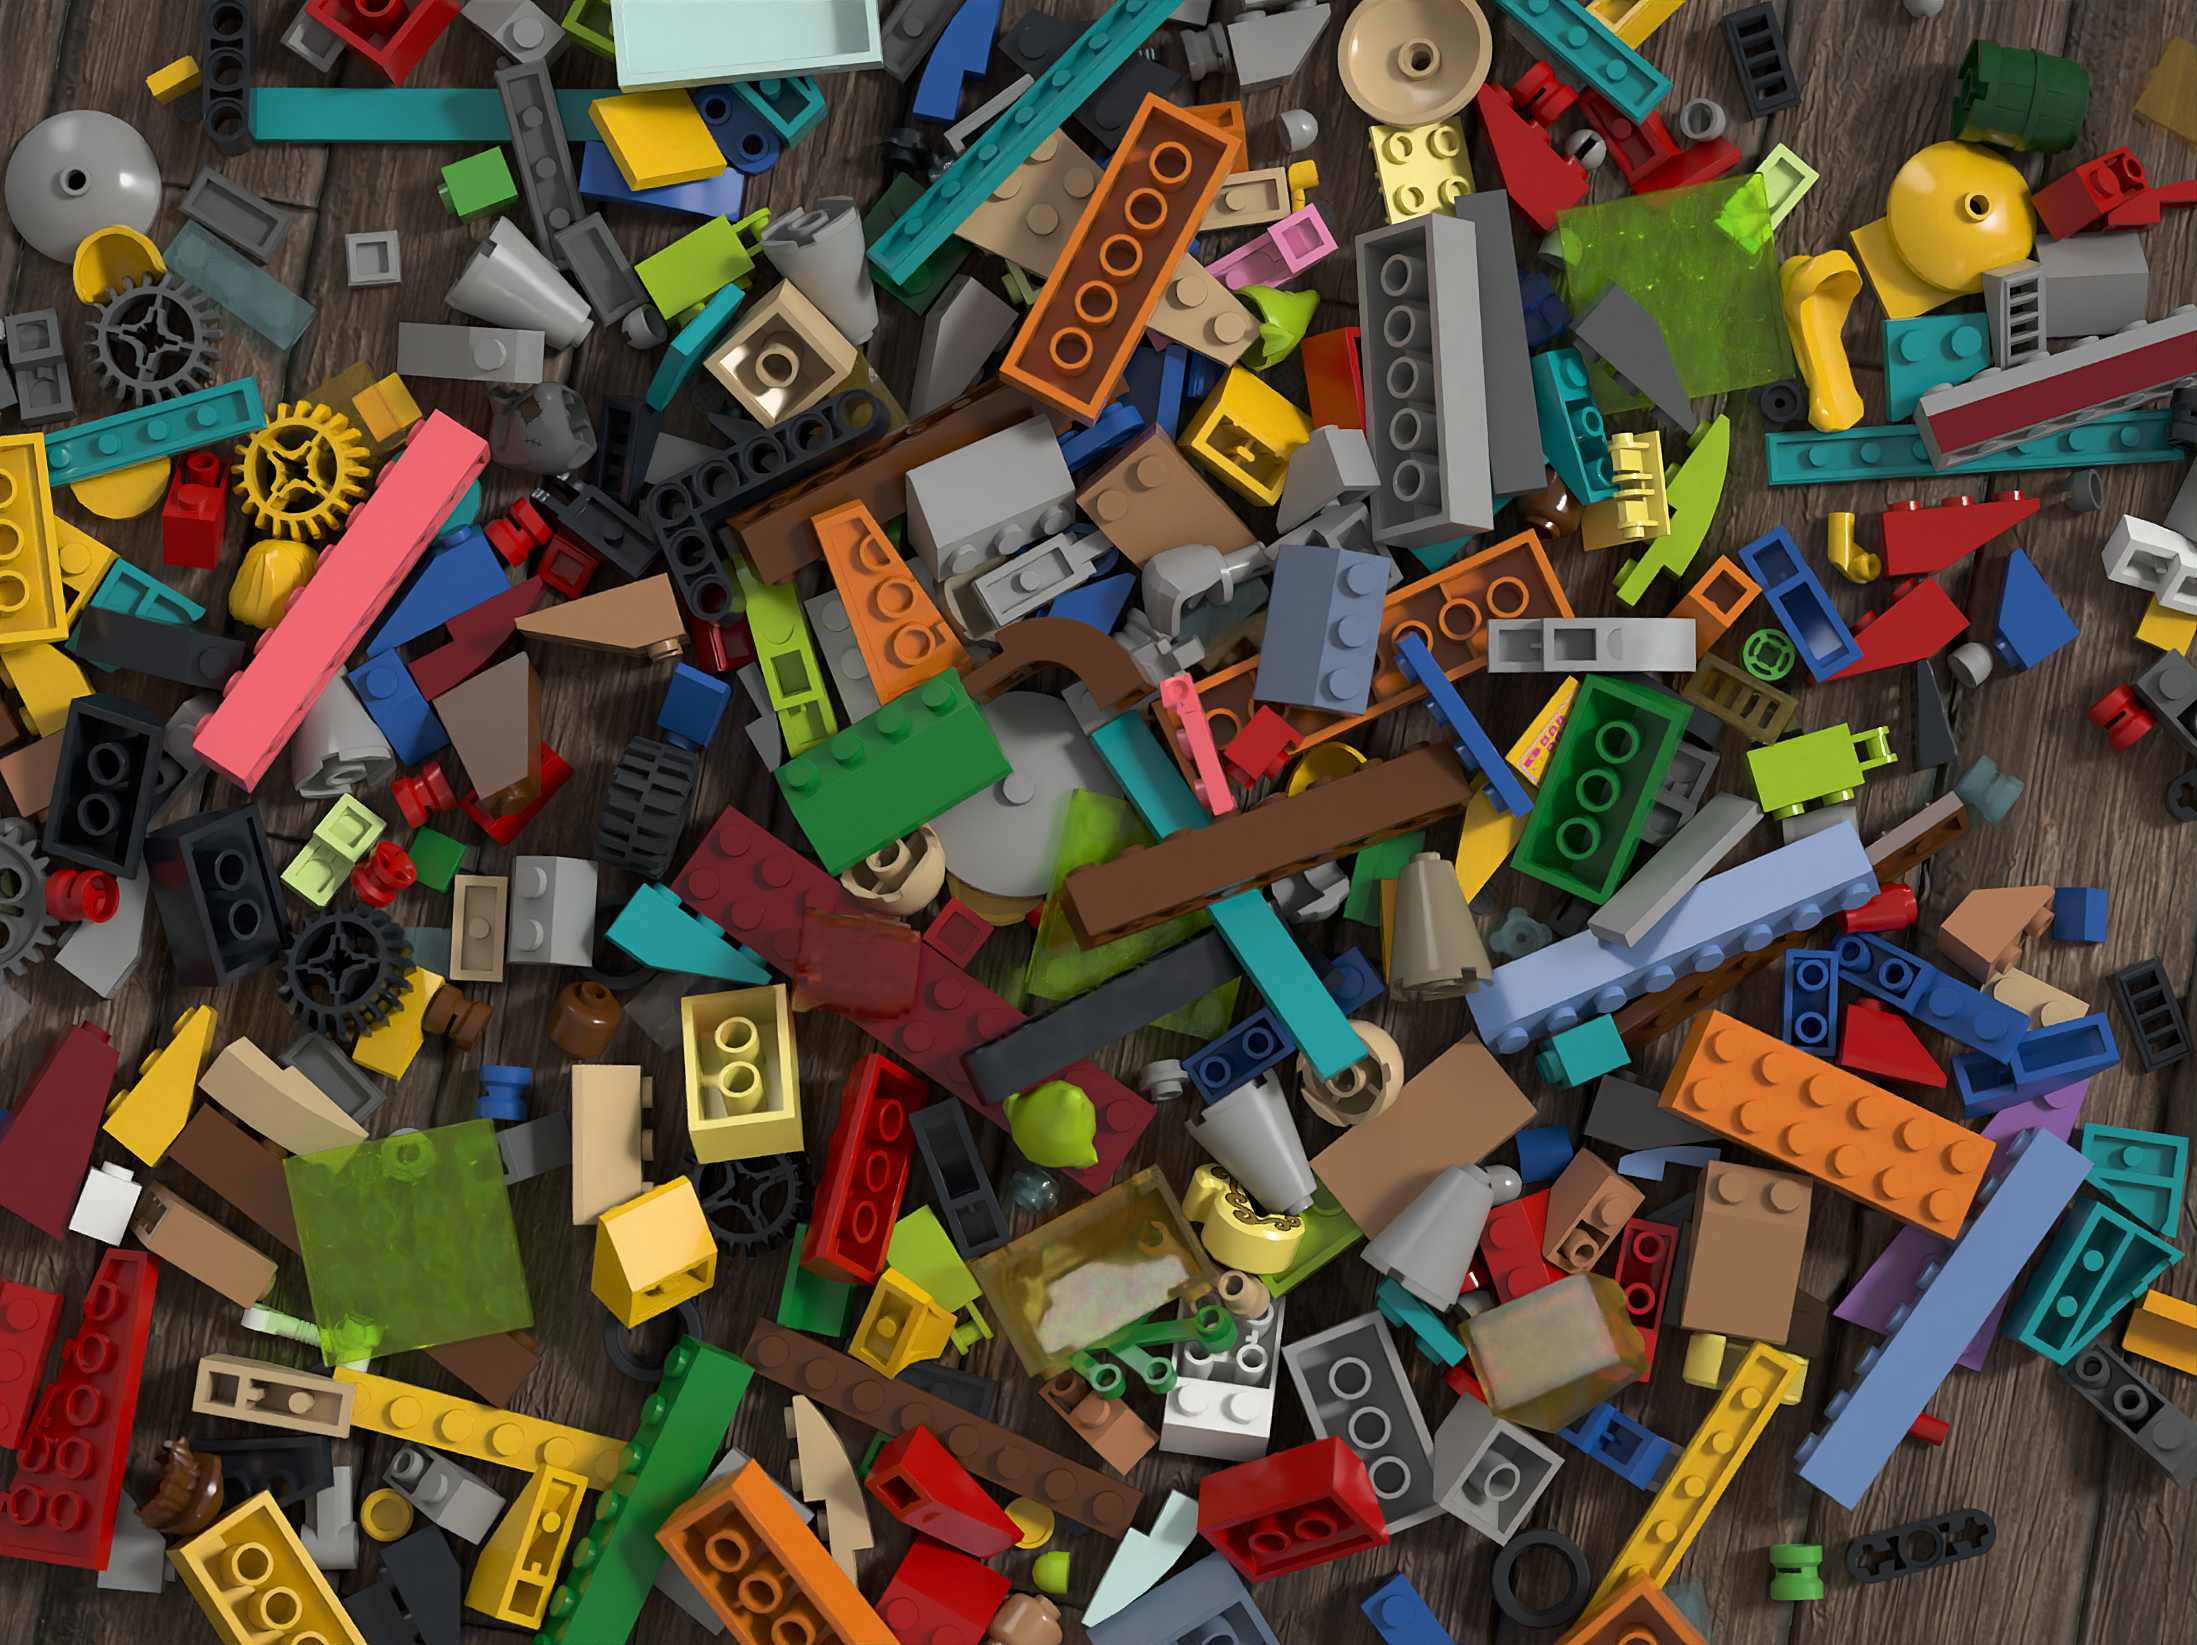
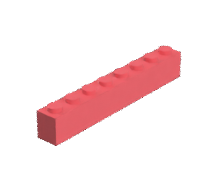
[192,409,491,794]

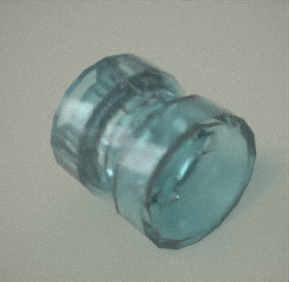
[1953,754,2025,826]

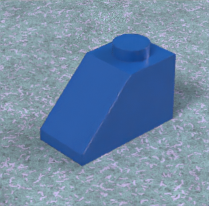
[1991,548,2080,674]
[1036,572,1137,636]
[347,648,452,769]
[657,662,734,753]

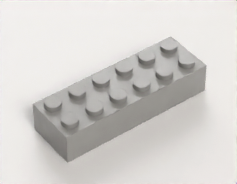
[1355,212,1494,550]

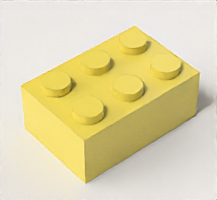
[681,984,804,1164]

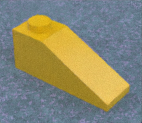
[1453,769,1539,904]
[464,1463,589,1630]

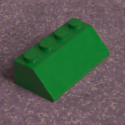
[773,666,1014,877]
[1510,673,1695,906]

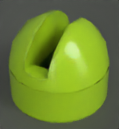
[1032,1551,1070,1594]

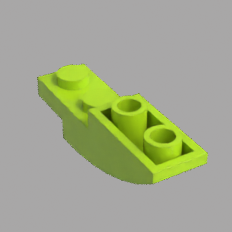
[1611,414,1730,612]
[733,552,840,759]

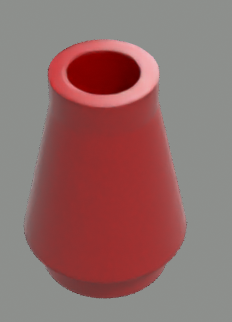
[1834,880,1917,934]

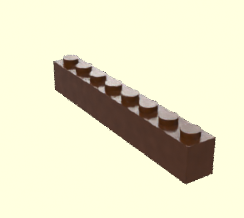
[726,373,1130,586]
[1057,740,1473,953]
[166,1103,544,1410]

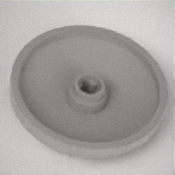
[928,691,1124,900]

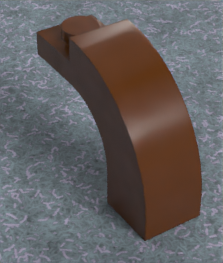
[961,617,1158,718]

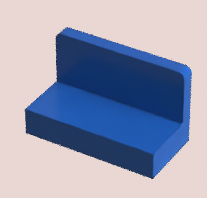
[1115,344,1188,449]

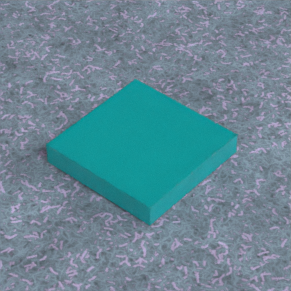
[645,283,745,412]

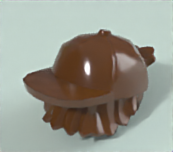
[133,1436,224,1536]

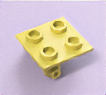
[1368,116,1477,225]
[1581,431,1671,551]

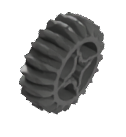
[83,271,225,409]

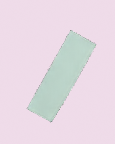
[1081,1487,1199,1627]

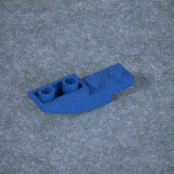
[1827,929,2032,1066]
[1181,944,1388,1106]
[1778,949,1839,1065]

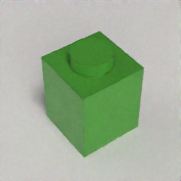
[437,146,523,225]

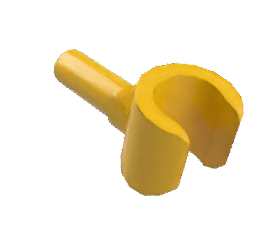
[1287,160,1319,214]

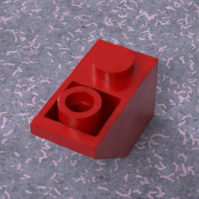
[2030,145,2152,243]
[162,452,234,570]

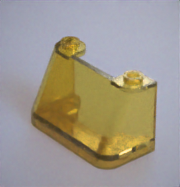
[970,1163,1218,1381]

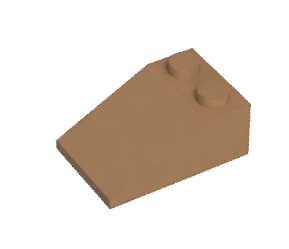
[1075,421,1258,572]
[515,573,692,663]
[1680,1160,1813,1345]

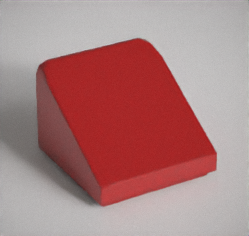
[533,530,603,600]

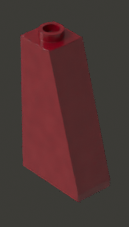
[0,1020,120,1241]

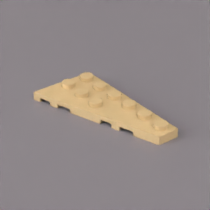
[952,127,1262,368]

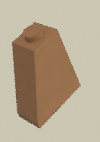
[127,1179,279,1310]

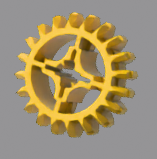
[230,400,373,543]

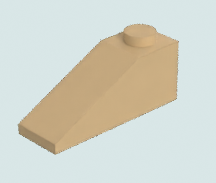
[192,1353,357,1438]

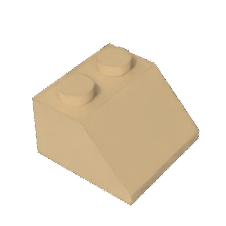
[703,277,858,429]

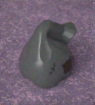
[487,381,597,475]

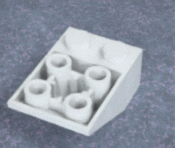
[1159,1282,1286,1463]

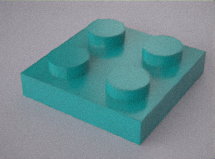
[1376,1274,1467,1367]

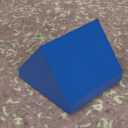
[1181,349,1228,404]
[2052,887,2108,943]
[1514,1125,1573,1184]

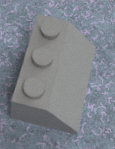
[906,413,1076,583]

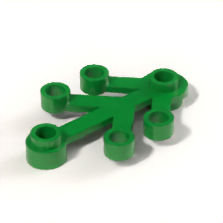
[1034,1268,1238,1401]

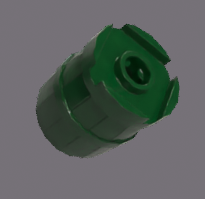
[1950,39,2090,155]

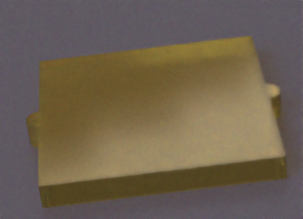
[2133,35,2197,146]
[292,359,409,478]

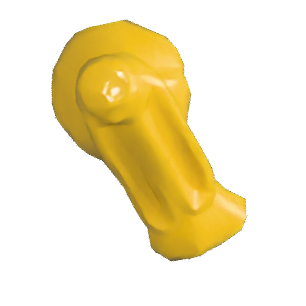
[1778,250,1864,433]

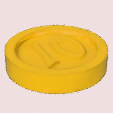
[1004,1496,1055,1549]

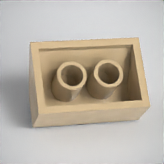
[572,1065,654,1225]

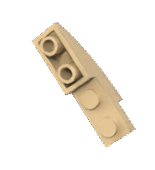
[784,1394,875,1591]

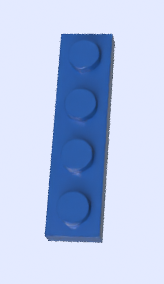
[1393,631,1535,819]

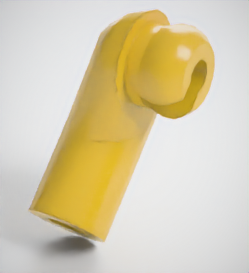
[1827,512,1881,584]

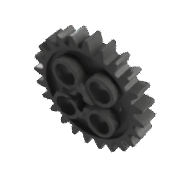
[0,818,65,985]

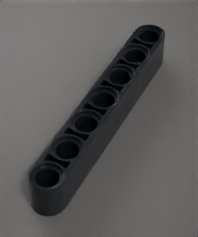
[958,896,1297,1106]

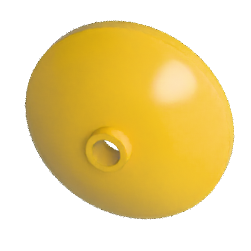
[1887,140,2037,294]

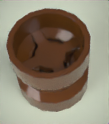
[423,983,494,1053]

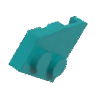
[1881,311,1990,422]
[64,558,206,674]
[2078,1122,2189,1238]

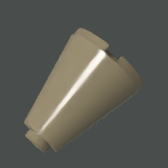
[1388,852,1494,1001]

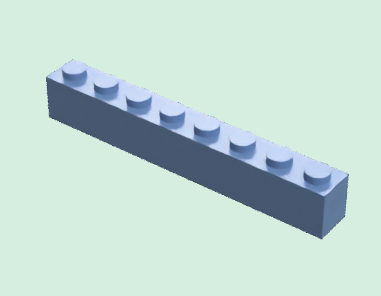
[1465,819,1881,1057]
[1793,1127,2095,1511]

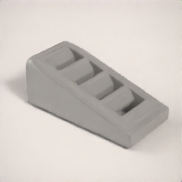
[1981,259,2047,371]

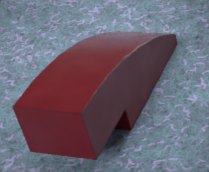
[408,575,548,706]

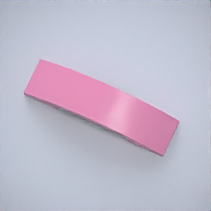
[1145,203,1339,353]

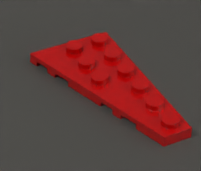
[0,1248,161,1571]

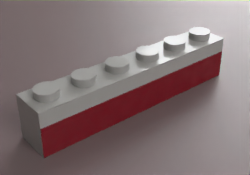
[1913,304,2197,472]

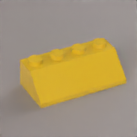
[165,1490,367,1645]

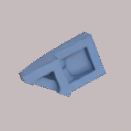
[1617,1146,1721,1181]

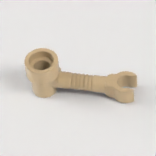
[1139,1222,1270,1320]

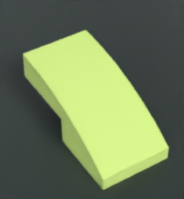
[280,792,387,911]

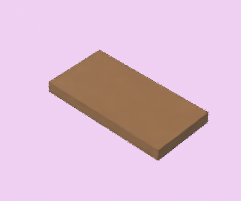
[1308,1031,1539,1241]

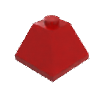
[1833,997,1947,1090]

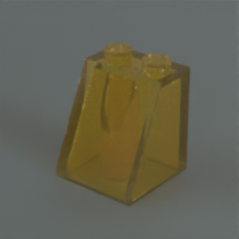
[1458,1270,1651,1434]

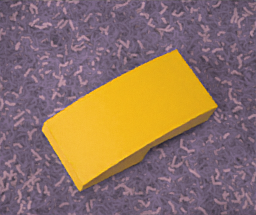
[352,966,446,1081]

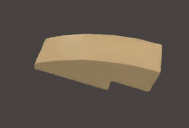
[198,1036,369,1174]

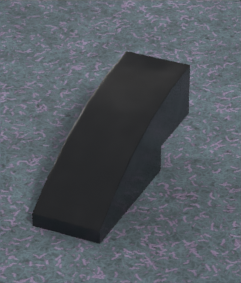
[908,1096,1013,1262]

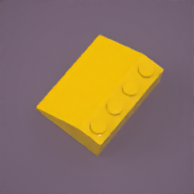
[0,432,69,653]

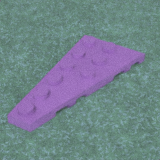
[1830,1077,2091,1372]

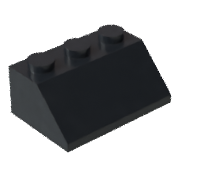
[41,692,167,880]
[142,803,294,987]

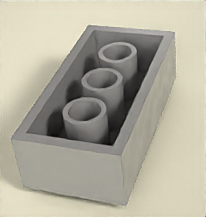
[1280,1308,1449,1535]

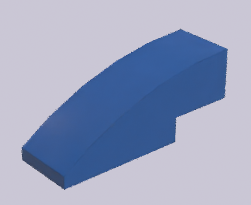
[913,0,1003,129]
[579,140,745,223]
[1737,525,1864,684]
[1950,1012,2120,1120]
[1501,1354,1672,1491]

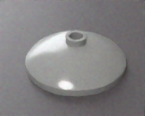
[5,110,162,265]

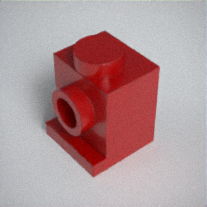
[1222,704,1305,790]

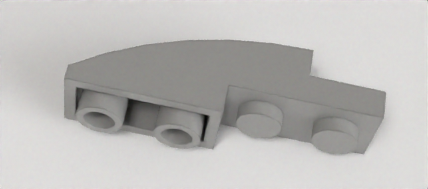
[1486,618,1696,673]

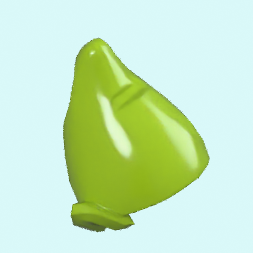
[1230,284,1320,371]
[1002,1080,1098,1168]

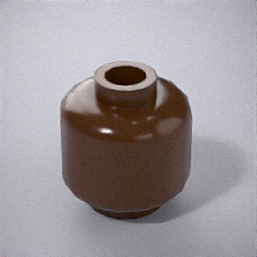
[1514,465,1588,542]
[546,981,622,1060]

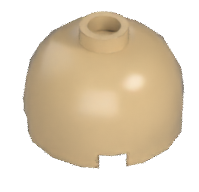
[840,822,946,917]
[1296,1019,1404,1127]

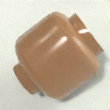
[984,1593,1062,1645]

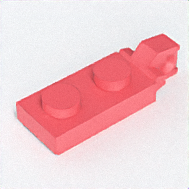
[1159,672,1238,817]

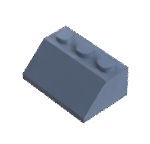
[1252,544,1392,719]
[1086,1550,1280,1645]

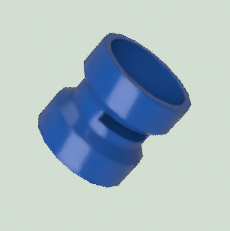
[475,1064,532,1121]

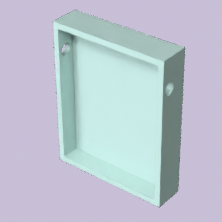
[611,0,884,93]

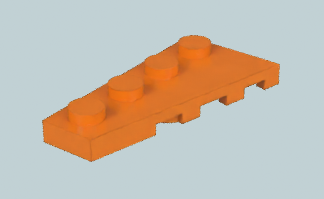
[810,498,974,708]

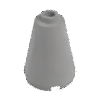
[760,195,879,346]
[443,215,594,351]
[291,663,397,799]
[1183,1067,1317,1216]
[1360,1160,1497,1313]

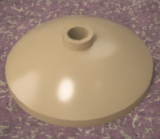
[1338,0,1492,128]

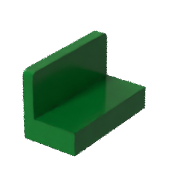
[1341,830,1425,928]
[777,1222,857,1338]

